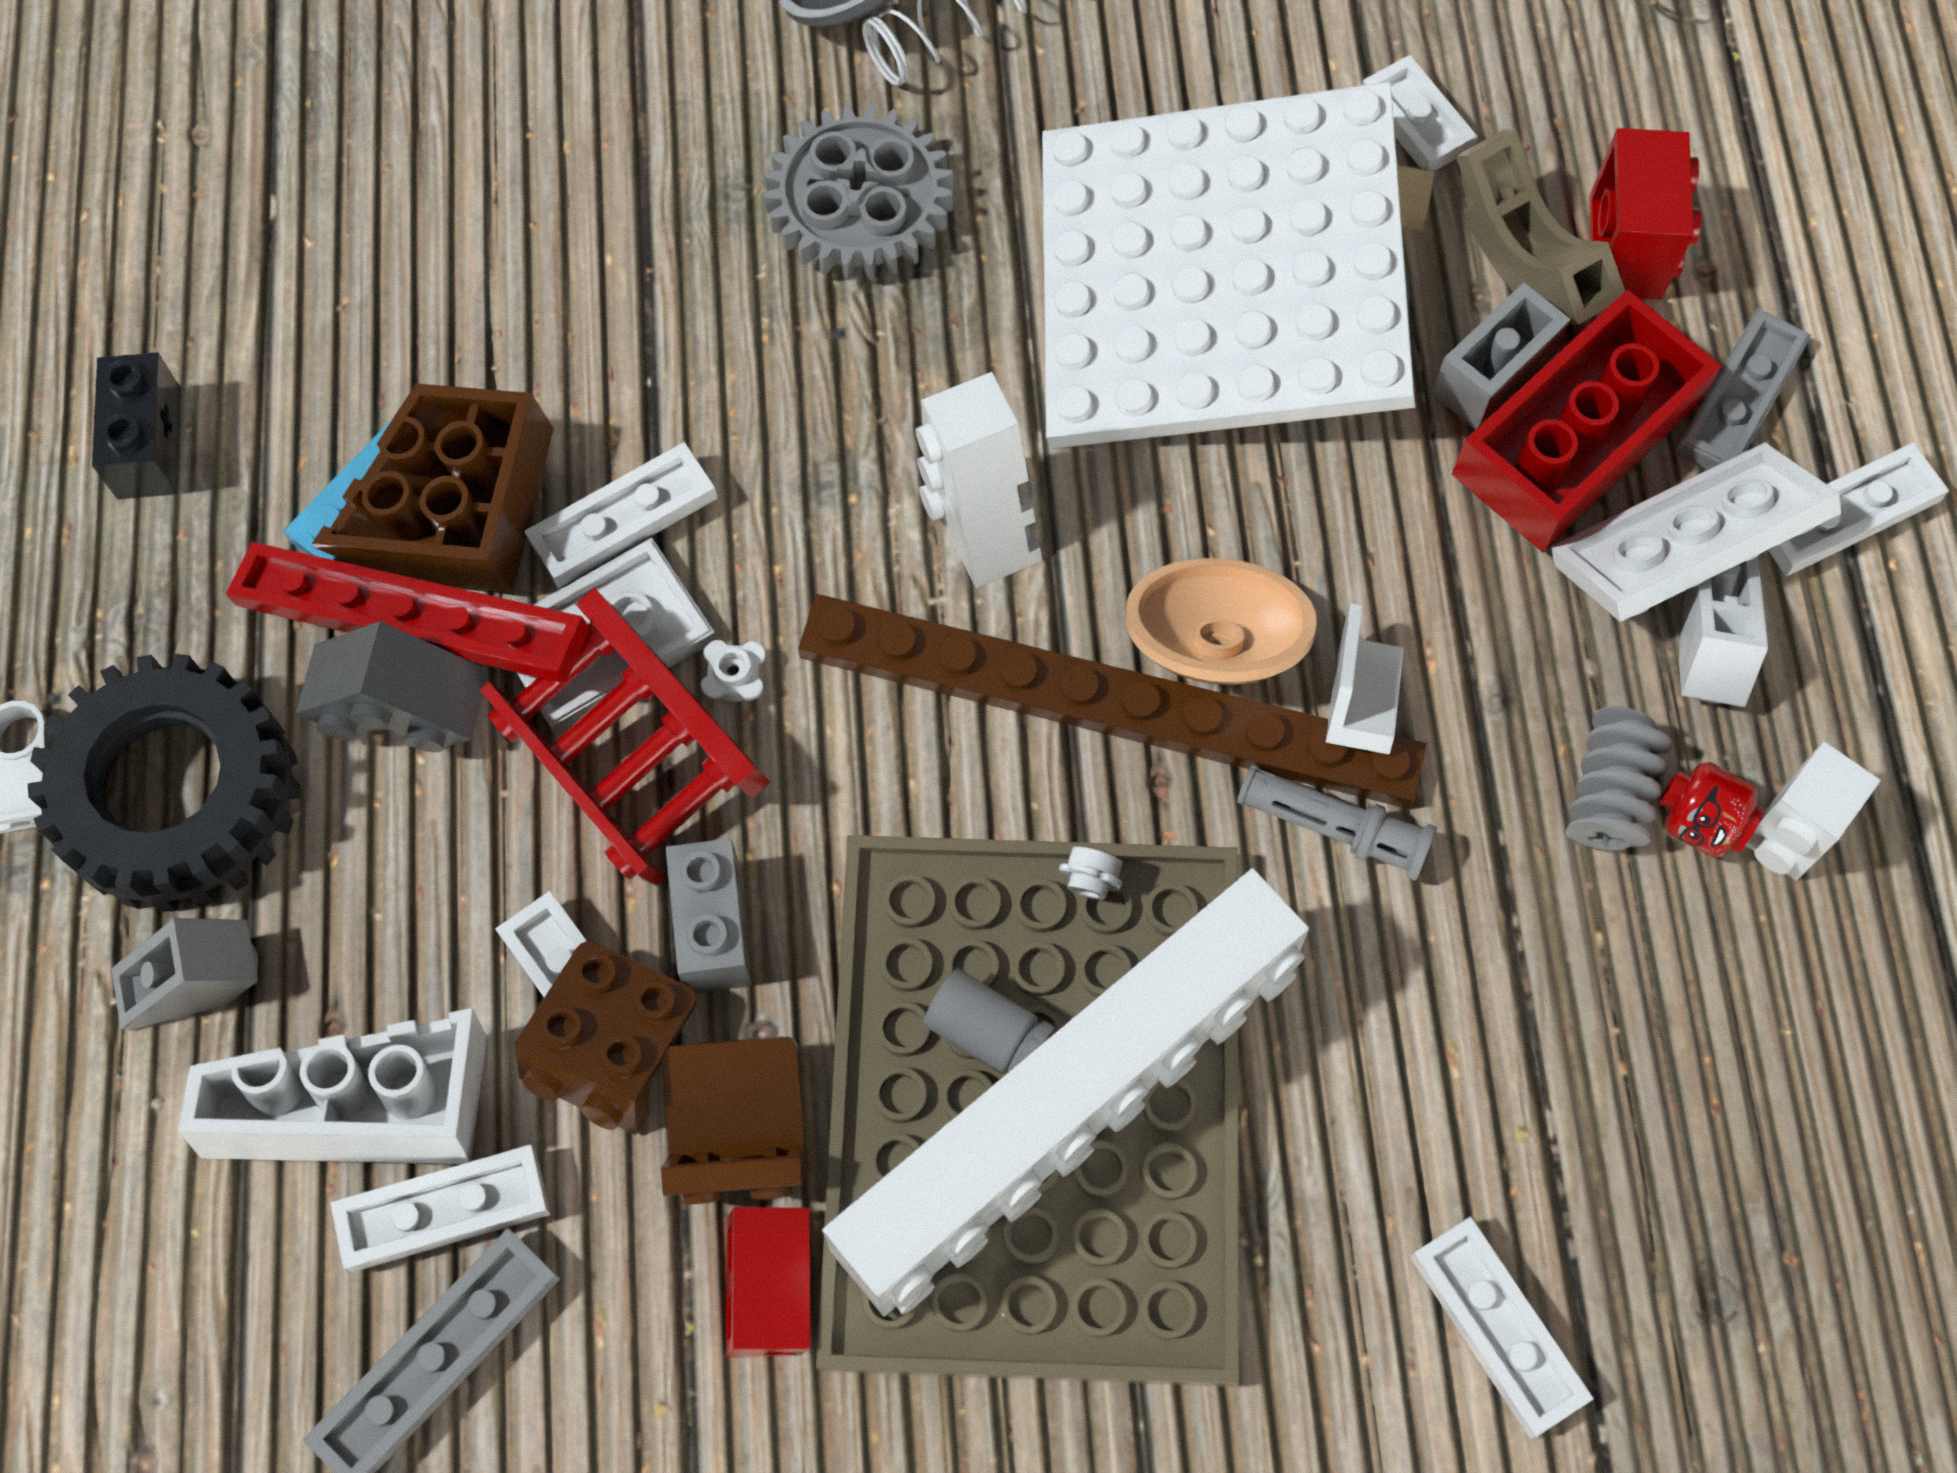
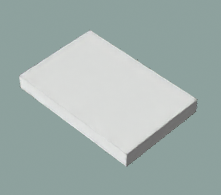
[515,538,716,735]

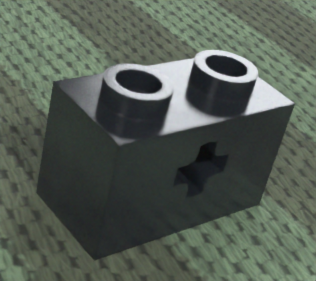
[92,352,181,499]

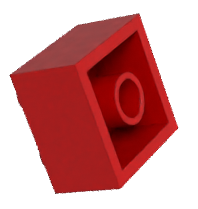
[1589,128,1702,300]

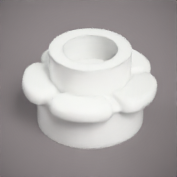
[1059,847,1123,900]

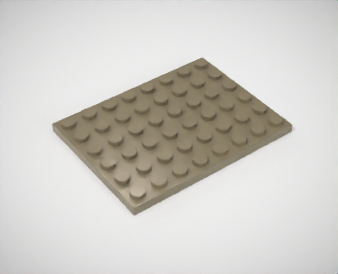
[816,835,1239,1387]

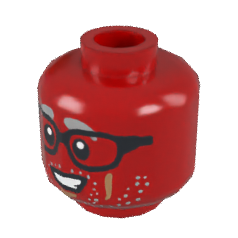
[1659,762,1765,858]

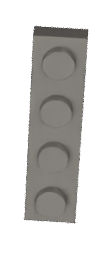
[303,1228,560,1473]

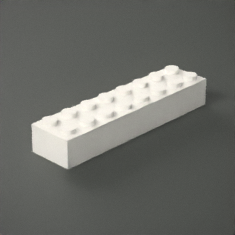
[822,868,1310,1317]

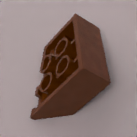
[312,383,554,592]

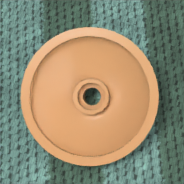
[1125,558,1317,685]

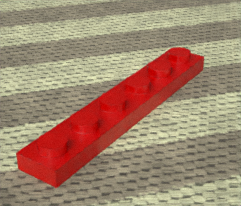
[226,542,590,684]

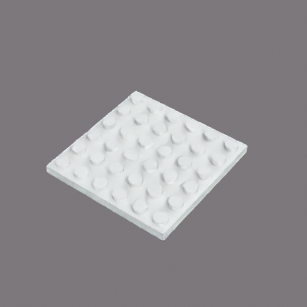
[1042,82,1415,449]

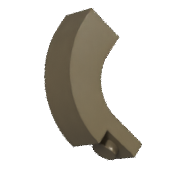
[1456,129,1625,325]

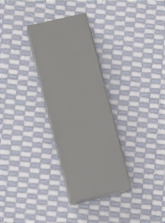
[1674,308,1811,470]

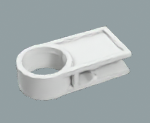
[0,701,55,834]

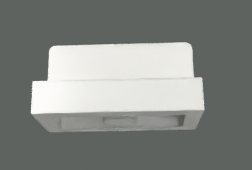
[1326,603,1404,754]

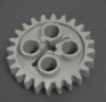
[764,104,953,280]

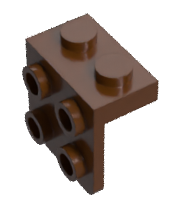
[514,941,696,1135]
[661,1036,807,1204]

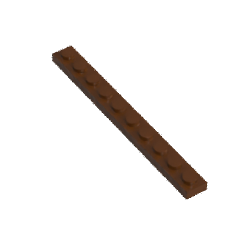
[798,594,1427,809]

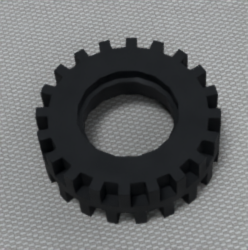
[27,654,300,912]

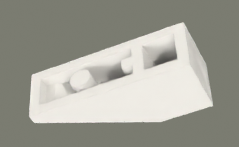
[1679,556,1768,707]

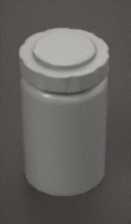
[923,968,1056,1074]

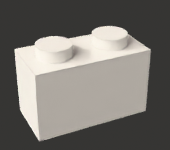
[1746,741,1881,881]

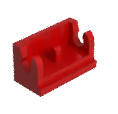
[725,1207,810,1358]

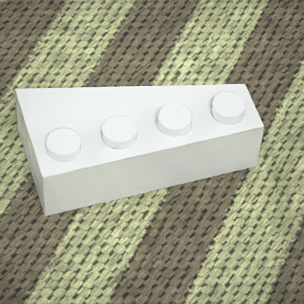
[178,1008,487,1164]

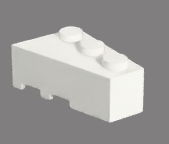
[915,372,1042,588]

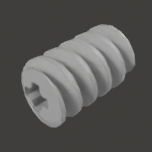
[1565,706,1673,850]

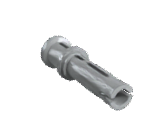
[1237,764,1437,881]

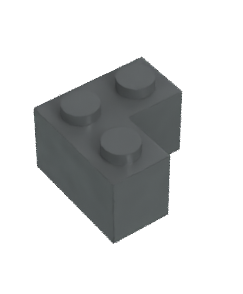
[295,621,488,752]

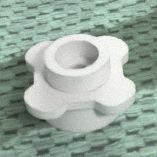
[701,640,766,702]

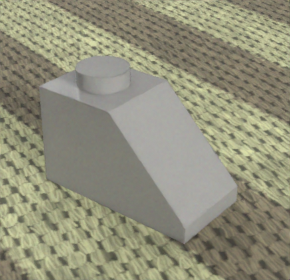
[111,918,258,1030]

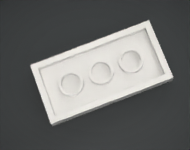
[1551,443,1842,622]

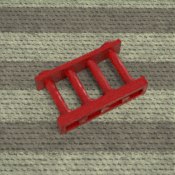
[480,587,771,886]

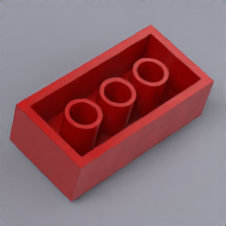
[1451,289,1722,553]

